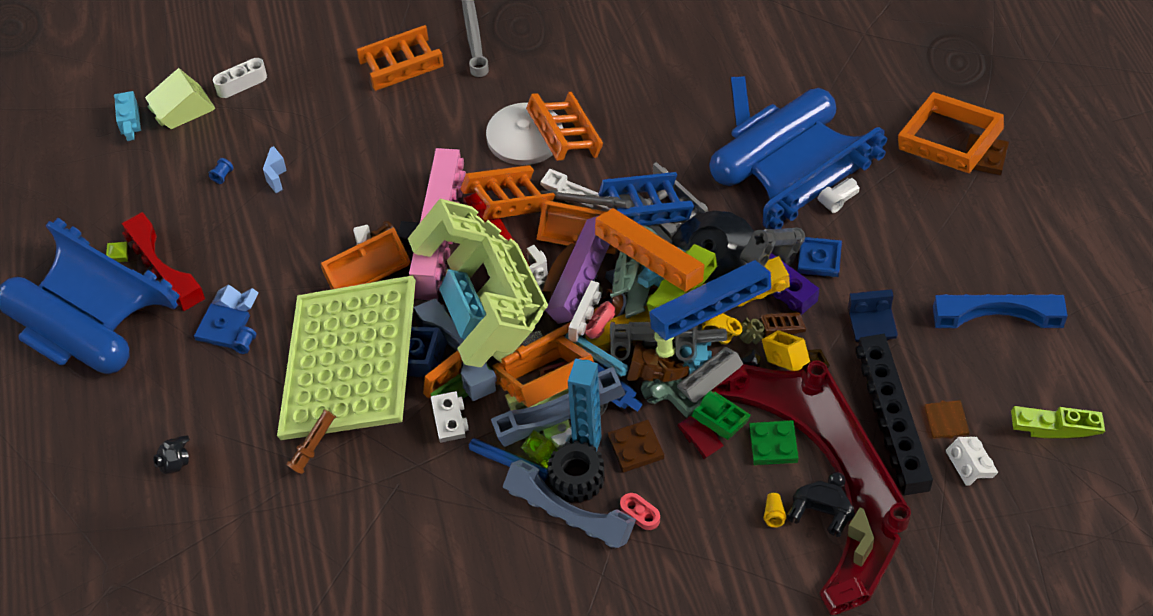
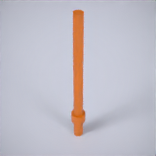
[501,307,598,366]

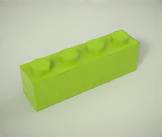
[647,244,717,316]

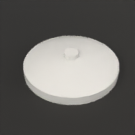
[486,103,563,165]

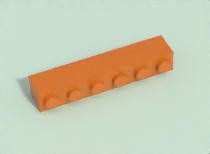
[595,208,705,292]

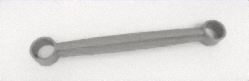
[462,0,489,77]

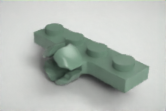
[641,348,702,418]

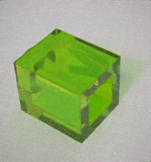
[520,430,557,468]

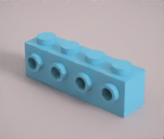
[439,269,486,340]

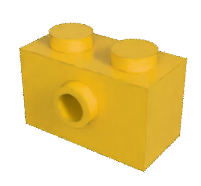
[762,331,810,371]

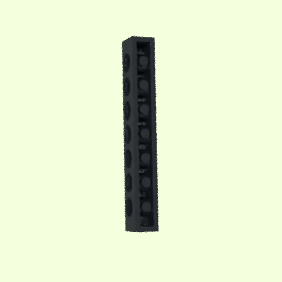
[855,334,933,496]

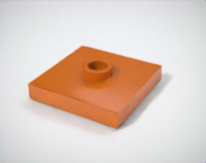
[423,350,462,398]

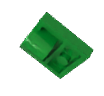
[692,391,751,440]

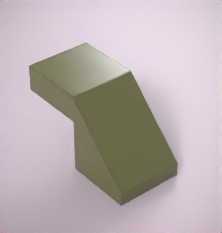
[848,508,874,567]

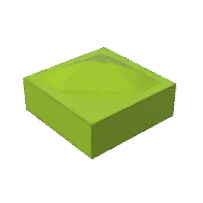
[106,242,129,262]

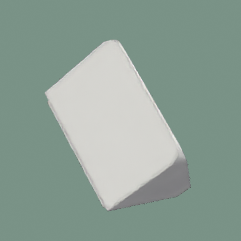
[353,225,371,245]

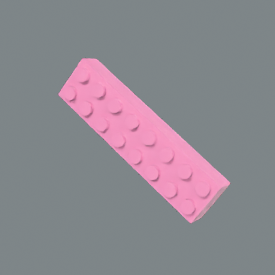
[409,148,466,300]

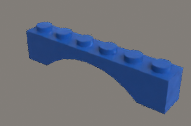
[933,294,1068,328]

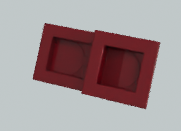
[677,415,724,459]

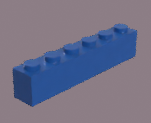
[649,260,771,341]

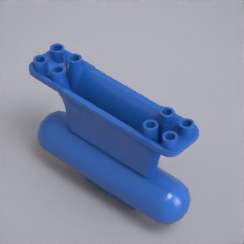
[709,88,887,229]
[0,218,180,374]

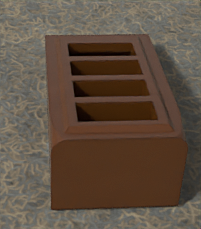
[760,312,806,338]

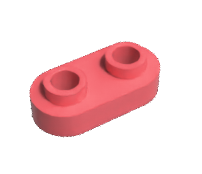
[584,301,615,339]
[620,493,660,530]

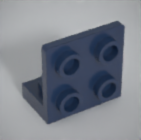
[848,289,898,342]

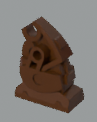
[627,342,689,382]

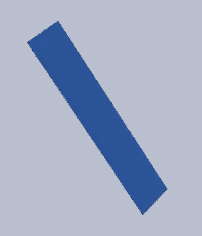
[731,76,750,126]

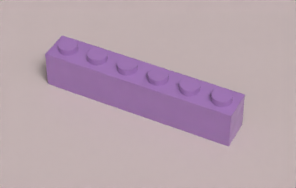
[545,216,610,324]

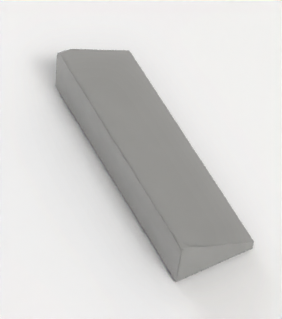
[677,347,743,403]

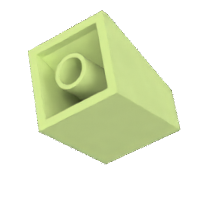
[145,68,215,129]

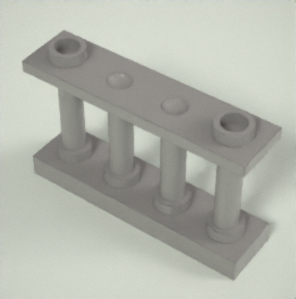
[637,162,708,239]

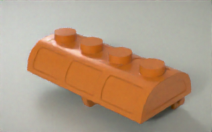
[537,200,618,254]
[320,227,411,290]

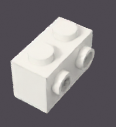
[431,391,469,443]

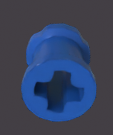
[209,158,234,184]
[231,326,257,354]

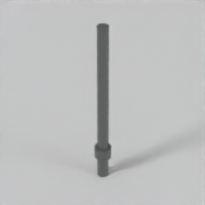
[540,190,631,209]

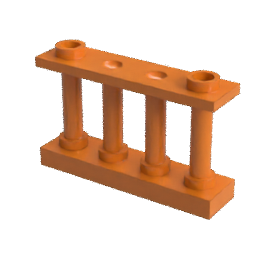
[357,25,444,91]
[526,92,603,161]
[460,165,555,220]

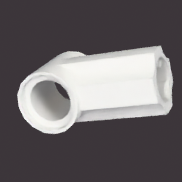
[818,178,859,213]

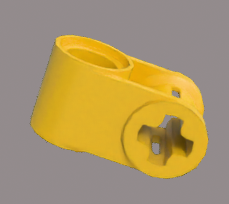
[701,313,742,345]

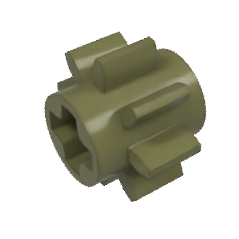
[739,318,765,345]

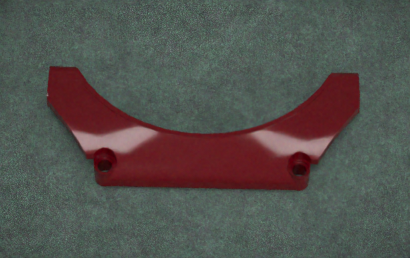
[711,360,911,615]

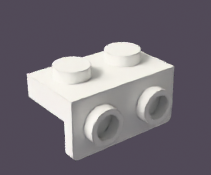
[527,245,548,291]
[946,437,998,486]

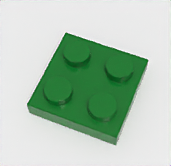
[749,421,799,465]

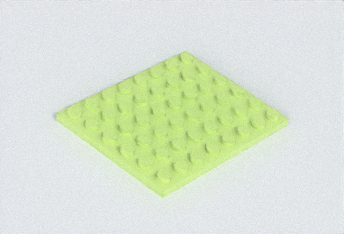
[277,275,416,440]

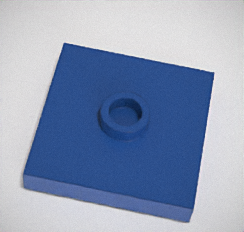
[797,237,842,277]
[194,304,250,349]

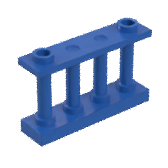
[598,172,694,226]

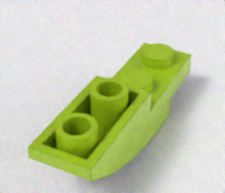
[1011,406,1105,438]

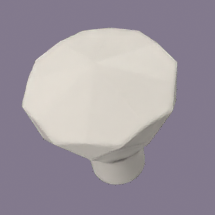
[551,428,572,449]

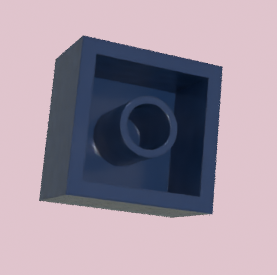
[407,327,448,377]

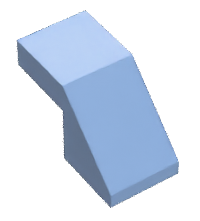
[263,146,287,193]
[212,284,259,311]

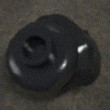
[153,435,190,474]

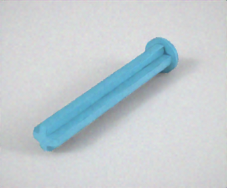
[565,333,629,377]

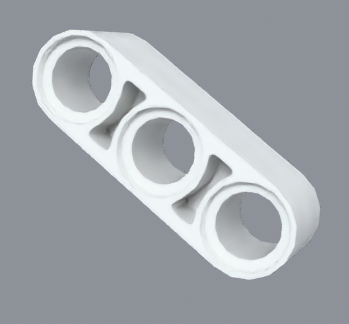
[213,58,267,98]

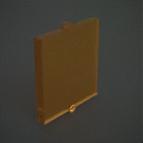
[925,400,970,439]

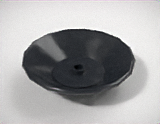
[671,210,754,284]

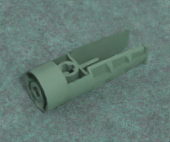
[610,225,657,318]

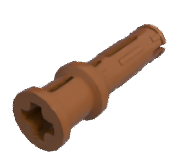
[286,409,336,474]

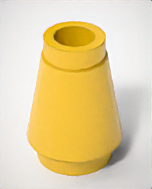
[763,493,786,528]

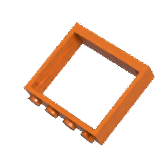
[898,92,1004,174]
[492,336,594,407]

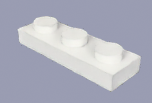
[568,280,601,343]

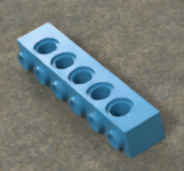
[568,359,602,452]

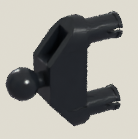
[786,472,855,537]

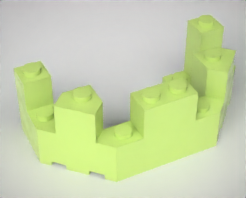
[408,199,548,367]

